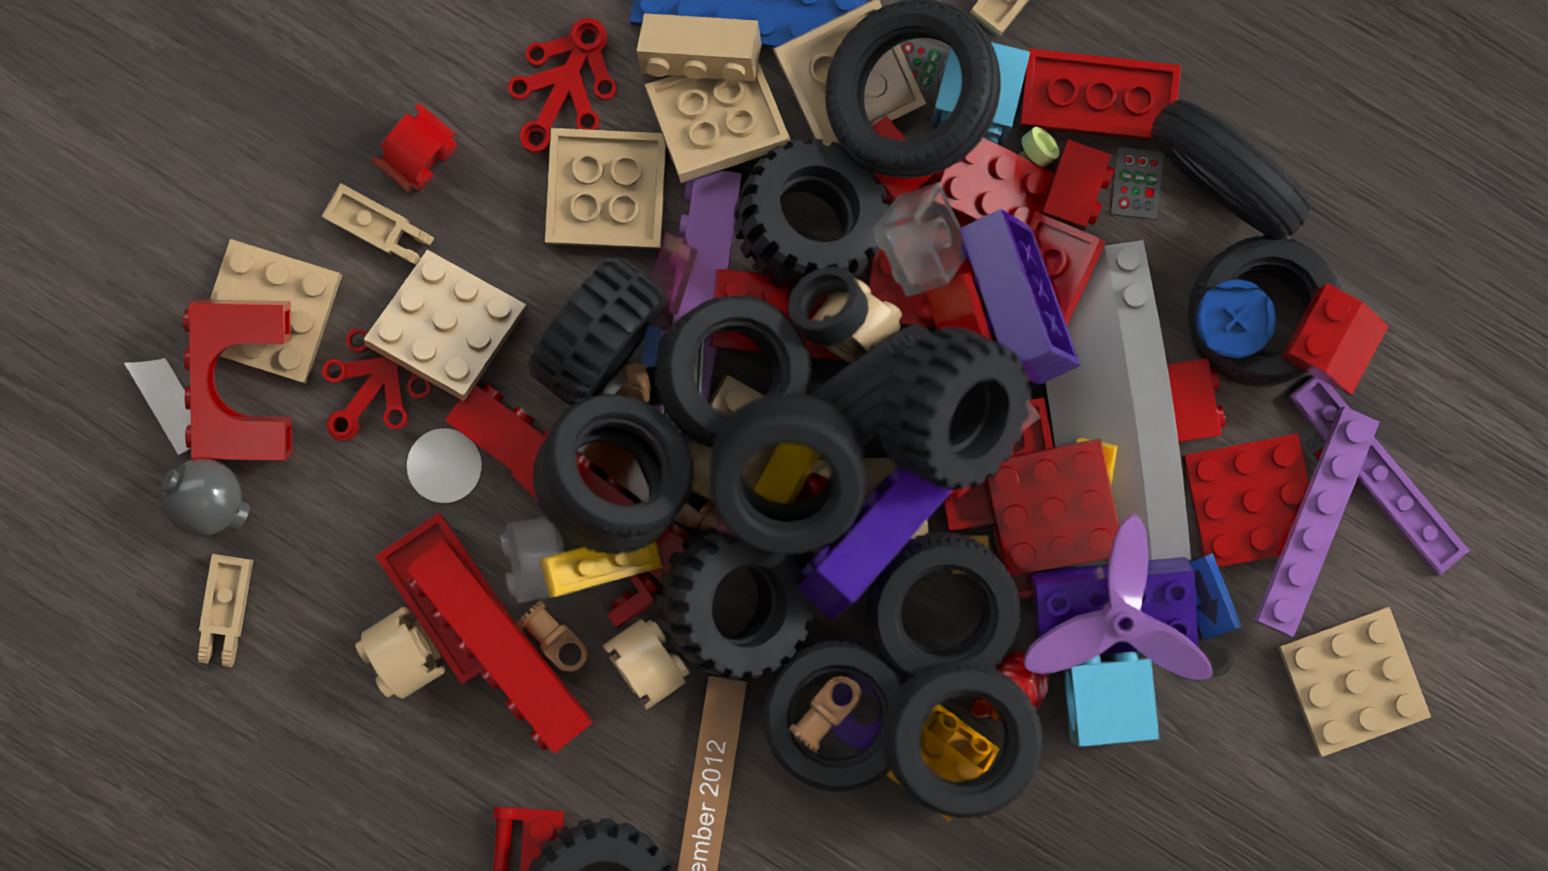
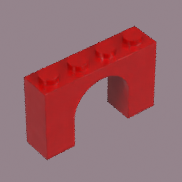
[183,299,293,460]

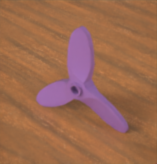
[1024,514,1212,680]

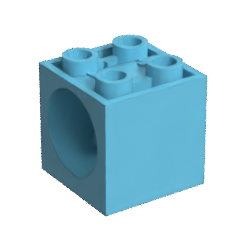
[931,42,1030,144]
[1063,651,1159,746]

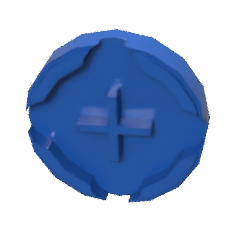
[1195,279,1276,359]

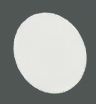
[407,428,481,503]

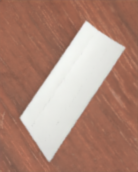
[124,358,191,455]

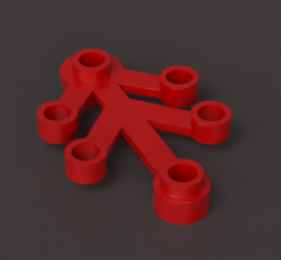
[508,18,617,154]
[322,329,432,442]

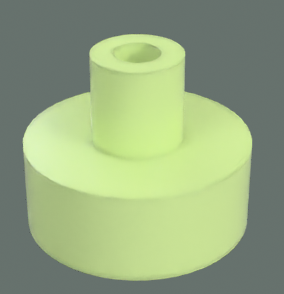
[1019,126,1059,167]

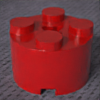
[371,103,459,193]

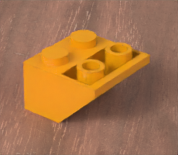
[886,704,1000,822]

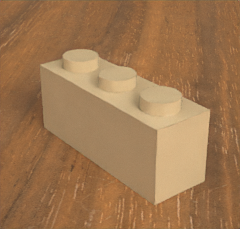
[637,13,761,82]

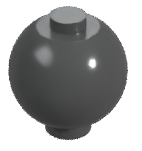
[161,459,250,537]

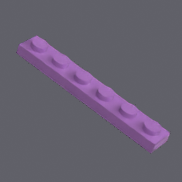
[1254,406,1380,637]

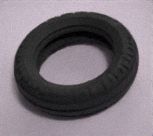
[825,0,1001,178]
[1150,99,1310,240]

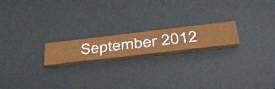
[678,675,747,871]

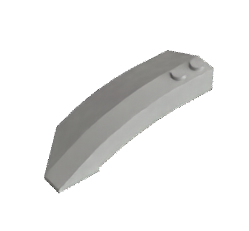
[1045,240,1191,561]

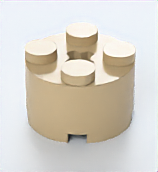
[811,279,902,364]
[355,607,445,699]
[602,619,689,710]

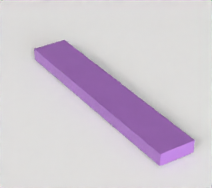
[1288,376,1470,576]

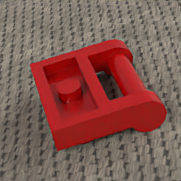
[493,806,565,871]

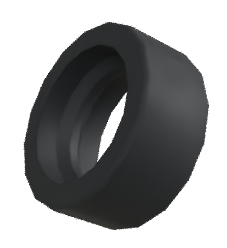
[788,267,869,346]

